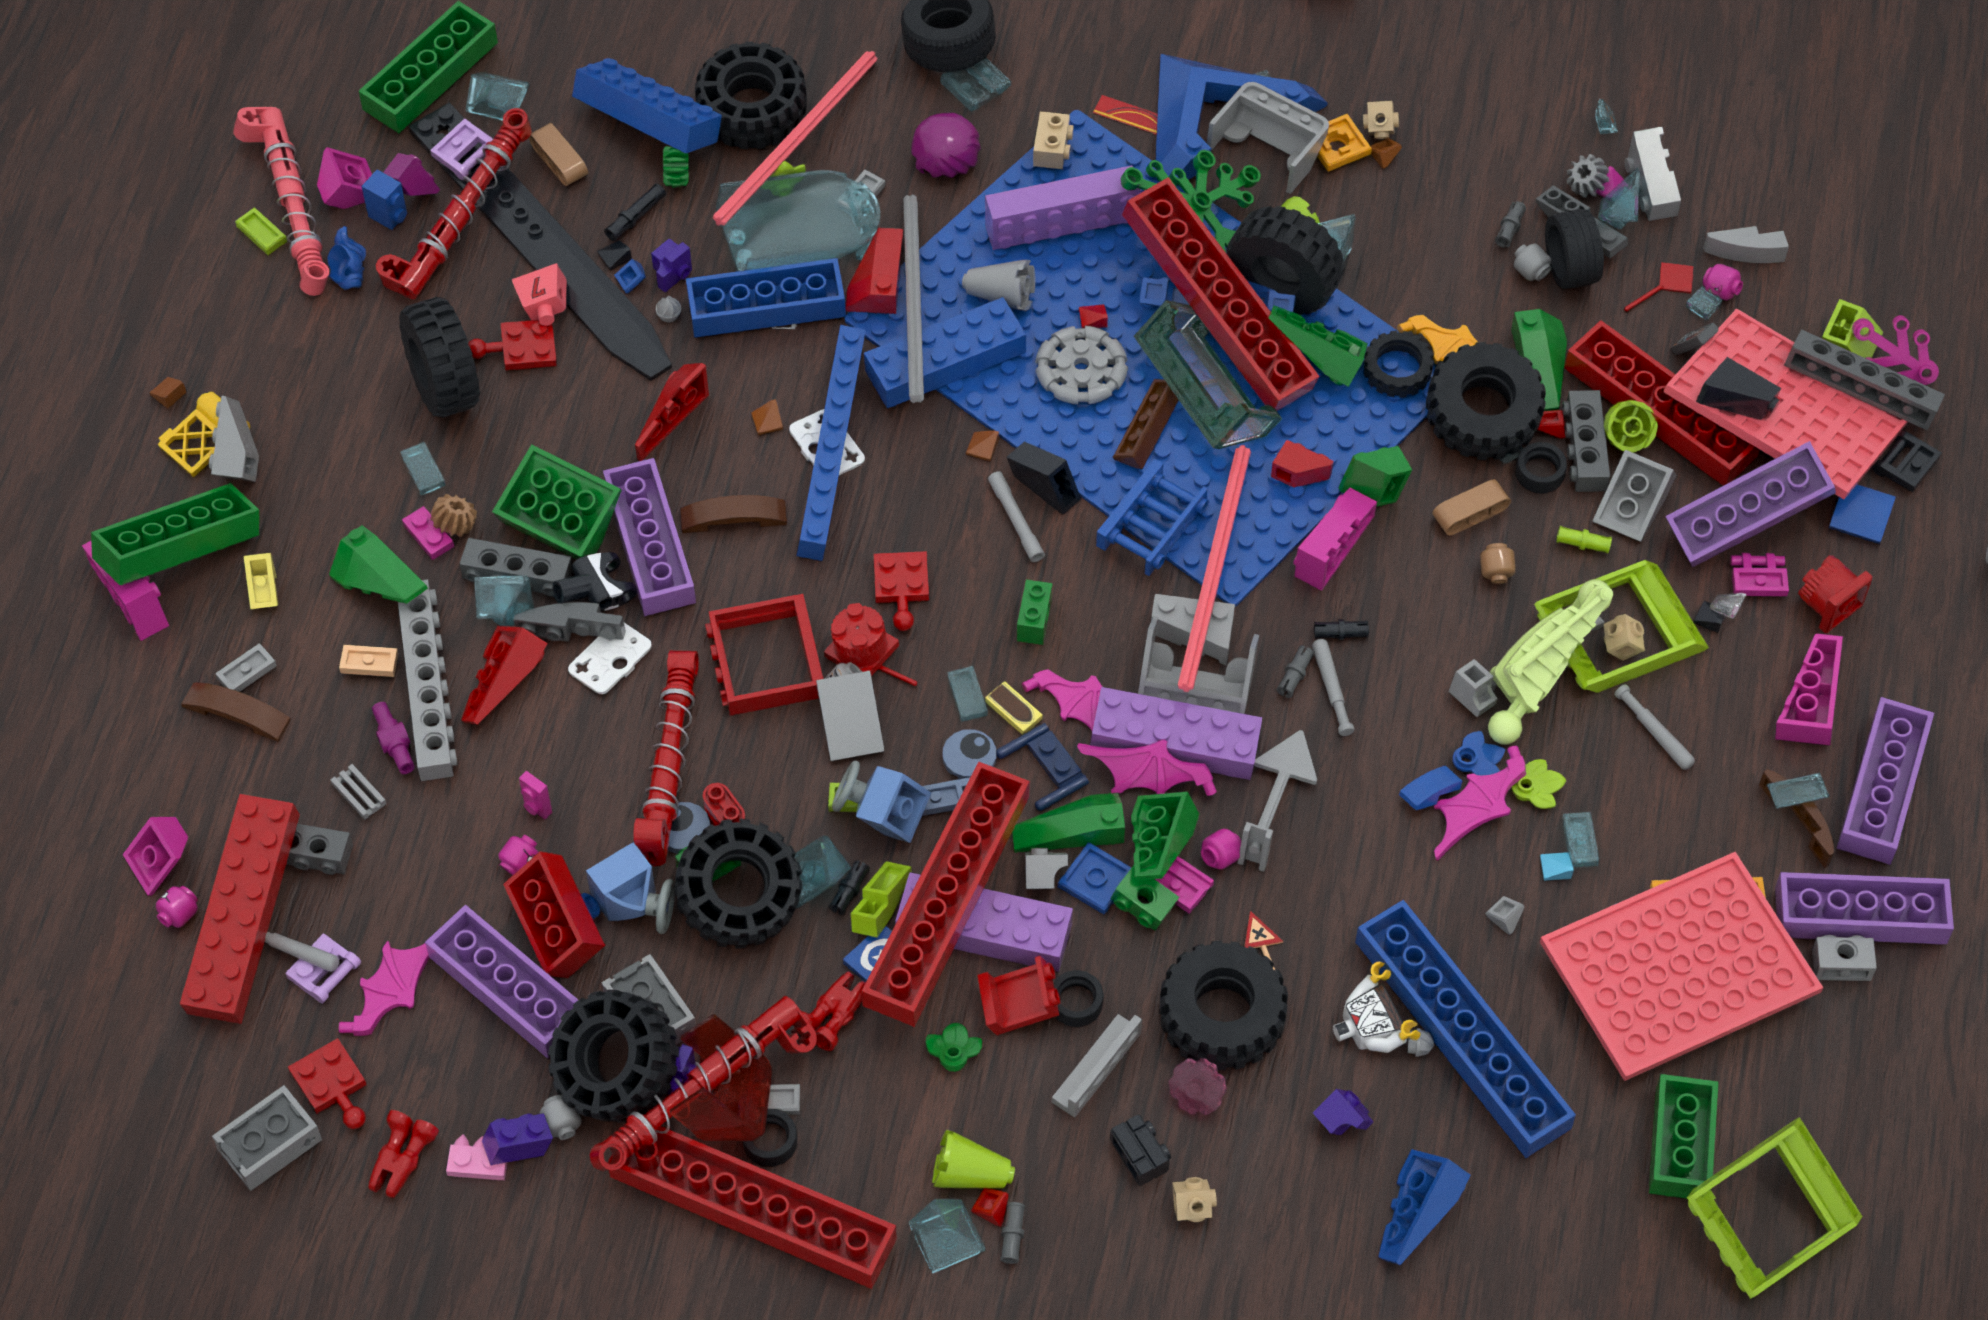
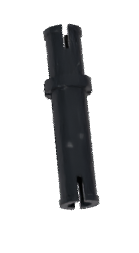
[604,183,666,241]

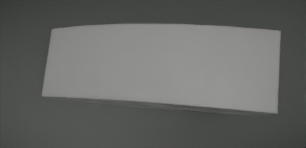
[1703,226,1789,263]

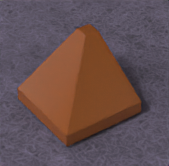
[1370,138,1402,169]
[751,399,783,435]
[966,431,999,461]

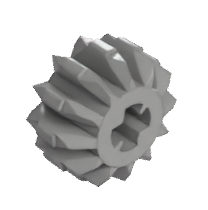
[1566,154,1609,198]

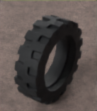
[1363,331,1434,398]

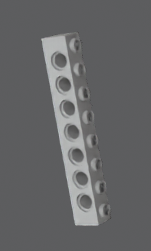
[398,579,457,781]

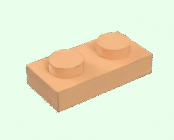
[339,645,398,677]

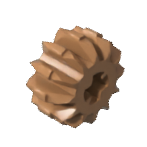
[430,494,477,537]

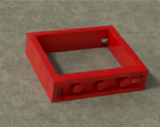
[705,594,823,716]

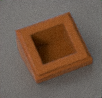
[150,377,187,408]

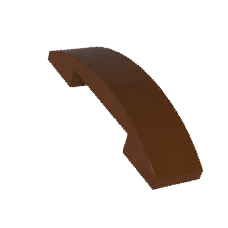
[680,495,787,533]
[181,683,291,742]
[1759,769,1834,868]

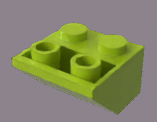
[1822,299,1883,358]

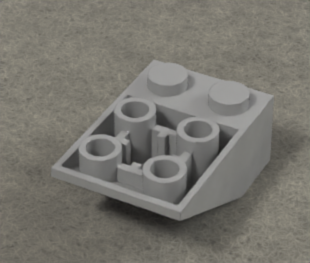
[209,396,259,482]

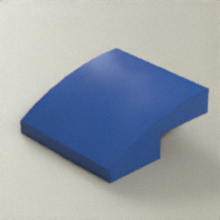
[1829,484,1896,544]

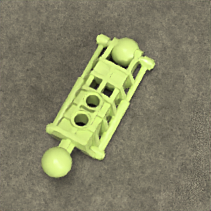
[1488,579,1613,745]

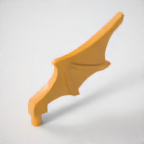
[1397,315,1478,364]

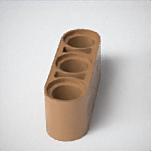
[529,123,588,186]
[1432,479,1511,536]

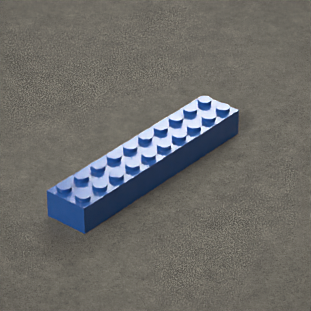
[1355,900,1576,1158]

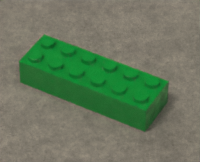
[359,1,498,133]
[91,483,259,585]

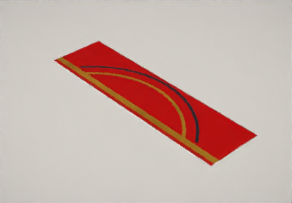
[1093,95,1158,135]

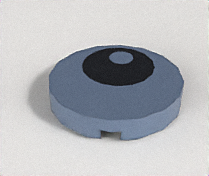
[943,730,996,779]
[668,802,711,854]

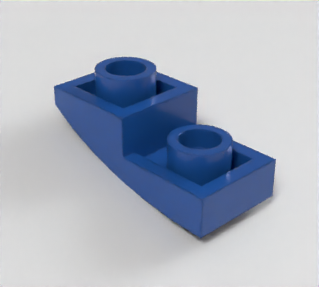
[1399,766,1462,810]

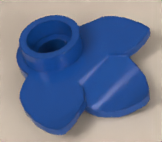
[1452,731,1505,776]

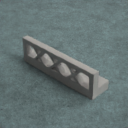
[1052,1014,1142,1118]

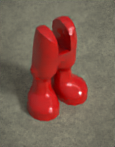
[793,971,866,1051]
[368,1110,439,1198]

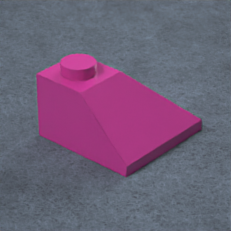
[317,147,372,209]
[123,817,188,896]

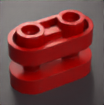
[703,783,745,826]

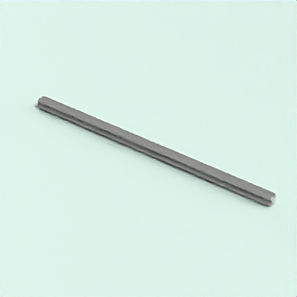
[903,194,924,403]

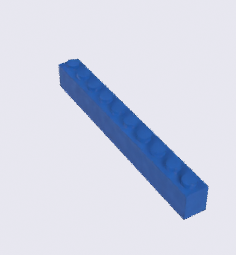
[797,325,866,561]

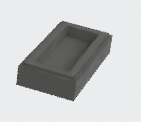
[1671,322,1719,355]

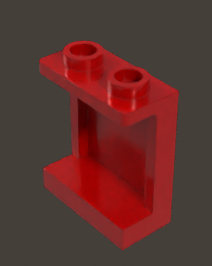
[977,956,1060,1035]

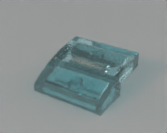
[940,57,1011,112]

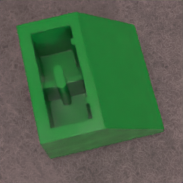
[1338,446,1412,507]

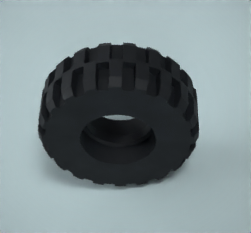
[695,42,807,150]
[1227,206,1344,315]
[399,297,480,418]
[1426,342,1546,460]
[674,819,803,949]
[1159,941,1288,1070]
[548,990,679,1123]

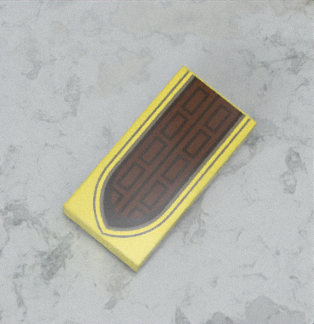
[985,681,1043,735]

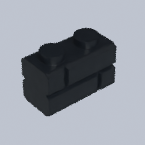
[1110,1114,1171,1186]

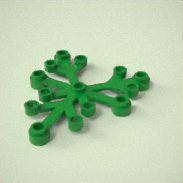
[1121,150,1261,252]

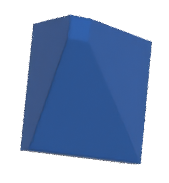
[614,259,646,294]

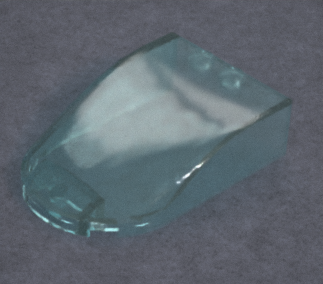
[715,170,880,271]

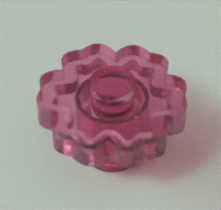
[1168,1058,1227,1115]

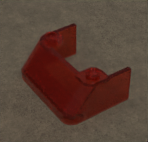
[669,1014,772,1141]

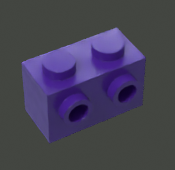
[482,1113,553,1165]

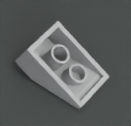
[1593,450,1677,542]

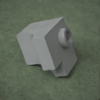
[1449,659,1498,717]
[1025,848,1068,889]

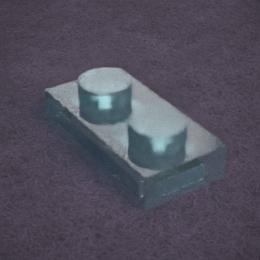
[1562,812,1599,867]

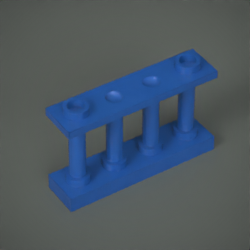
[1096,459,1209,576]

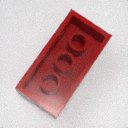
[503,851,605,978]

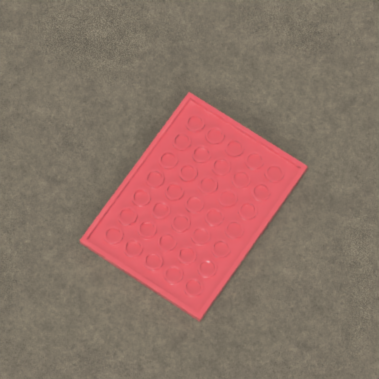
[1540,852,1823,1081]

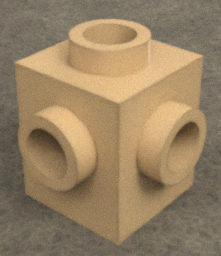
[1363,101,1399,139]
[1604,614,1645,661]
[1172,1177,1217,1222]

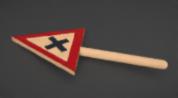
[1244,911,1283,970]

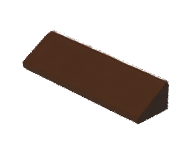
[1113,379,1182,469]

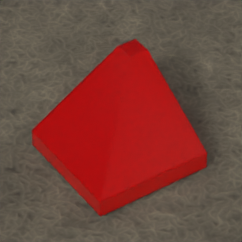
[1079,304,1108,328]
[1538,410,1565,439]
[971,1188,1009,1227]

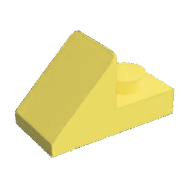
[243,553,278,609]

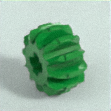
[663,146,689,187]

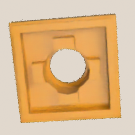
[1317,114,1372,172]

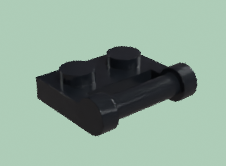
[1873,431,1942,493]

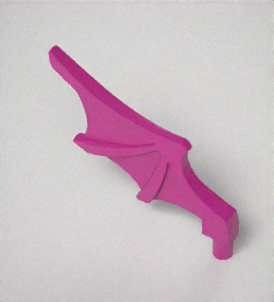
[1022,669,1102,731]
[1077,739,1217,796]
[1433,746,1526,860]
[339,941,429,1036]

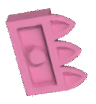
[446,1135,508,1181]

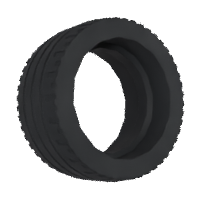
[1545,209,1604,289]

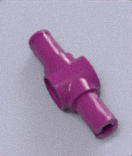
[372,702,415,774]

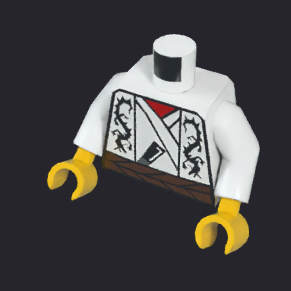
[1333,962,1421,1053]

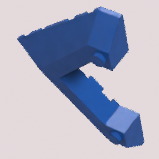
[1155,54,1328,186]

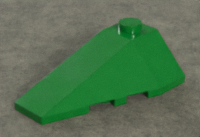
[1269,305,1368,387]
[1511,309,1567,411]
[1131,792,1200,880]

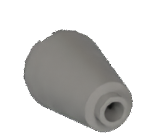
[962,260,1036,311]

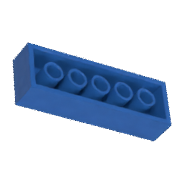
[572,58,722,153]
[686,258,846,338]
[864,297,1026,409]

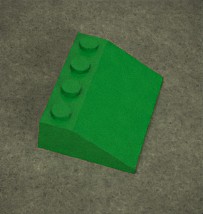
[492,444,622,560]

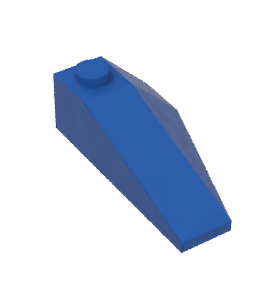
[1378,1149,1471,1265]

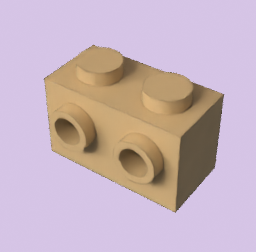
[1033,111,1074,169]

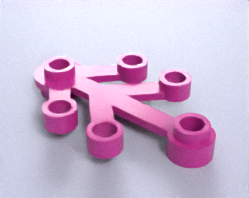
[1852,315,1939,385]

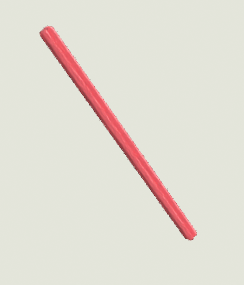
[713,51,877,226]
[1178,445,1251,692]

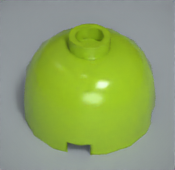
[1604,400,1658,453]

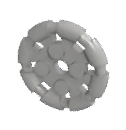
[1035,326,1128,405]

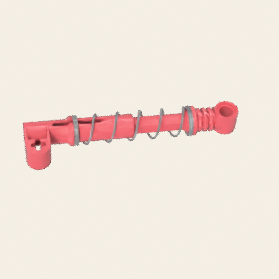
[233,107,329,296]

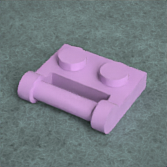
[430,119,493,180]
[285,933,361,1004]

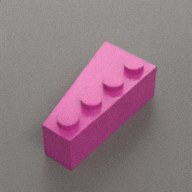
[1293,487,1377,591]
[82,541,169,641]
[1775,634,1843,745]

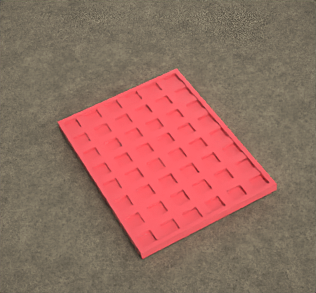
[1664,309,1908,499]

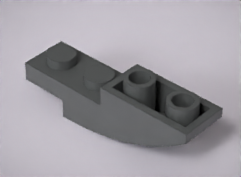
[1536,185,1628,258]
[513,602,626,642]

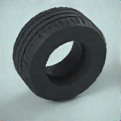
[901,0,996,72]

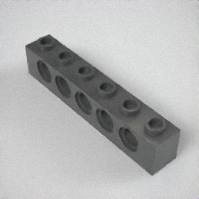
[1784,329,1945,430]

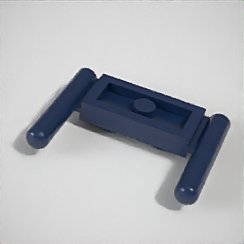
[996,723,1089,811]

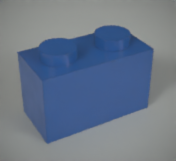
[362,170,407,230]

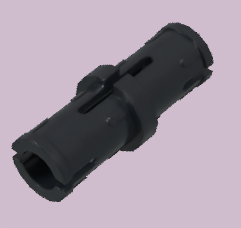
[1314,619,1369,640]
[828,860,870,915]

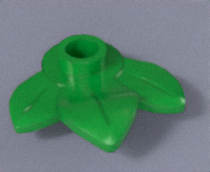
[926,1022,982,1072]

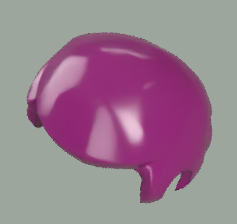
[911,113,981,178]

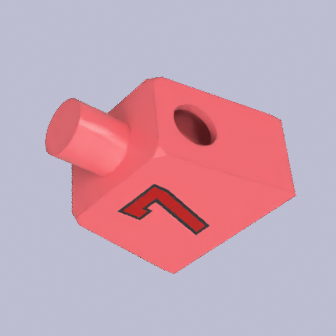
[512,263,567,326]

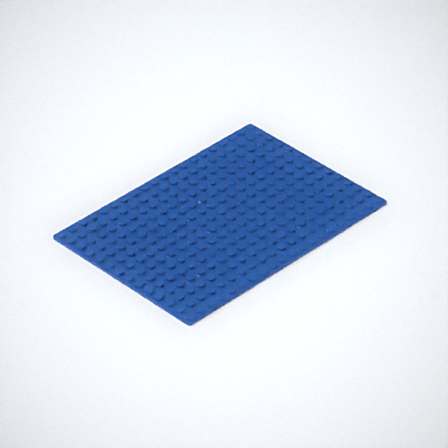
[844,110,1442,607]

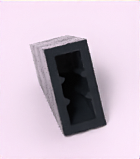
[1696,357,1781,420]
[1006,441,1081,515]

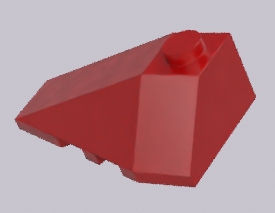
[845,228,903,314]
[635,363,709,461]
[461,626,547,725]

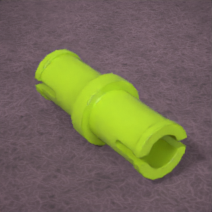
[1556,526,1612,554]

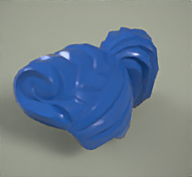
[327,226,366,290]

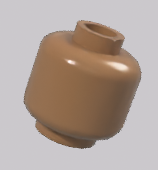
[1480,543,1516,584]

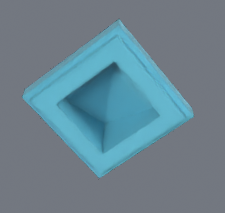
[1540,852,1574,881]

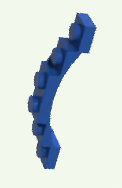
[1139,277,1296,313]

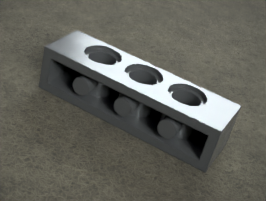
[1562,390,1610,492]
[460,538,573,597]
[286,824,353,875]

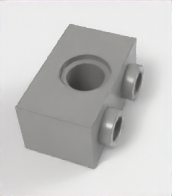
[1812,935,1877,981]

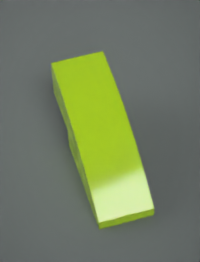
[851,861,912,937]

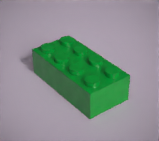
[1649,1074,1718,1199]

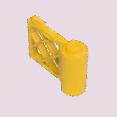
[158,392,250,478]

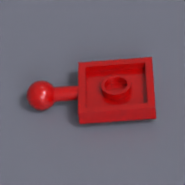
[468,320,557,370]
[874,551,929,631]
[288,1038,367,1129]

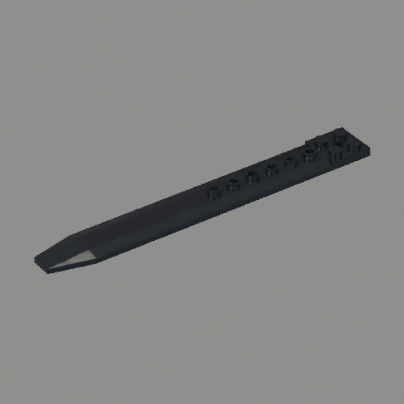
[408,102,672,381]

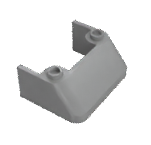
[1207,82,1329,194]
[1138,616,1259,714]

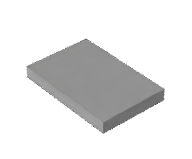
[816,671,884,761]

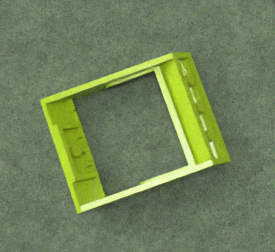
[1534,560,1709,693]
[1687,1117,1863,1299]

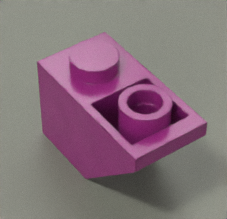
[383,153,440,196]

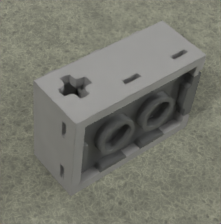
[601,954,697,1045]
[212,1085,322,1191]

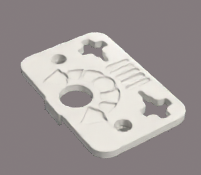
[789,409,865,475]
[568,623,652,694]

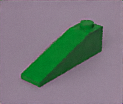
[329,525,428,604]
[1012,793,1125,853]

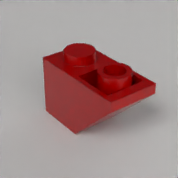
[1271,440,1334,488]

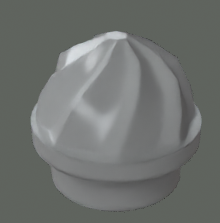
[656,296,681,322]
[1407,1028,1434,1057]

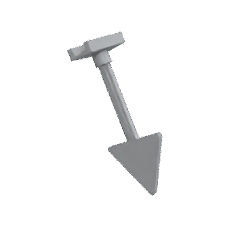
[1238,730,1317,872]

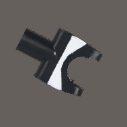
[552,552,637,611]

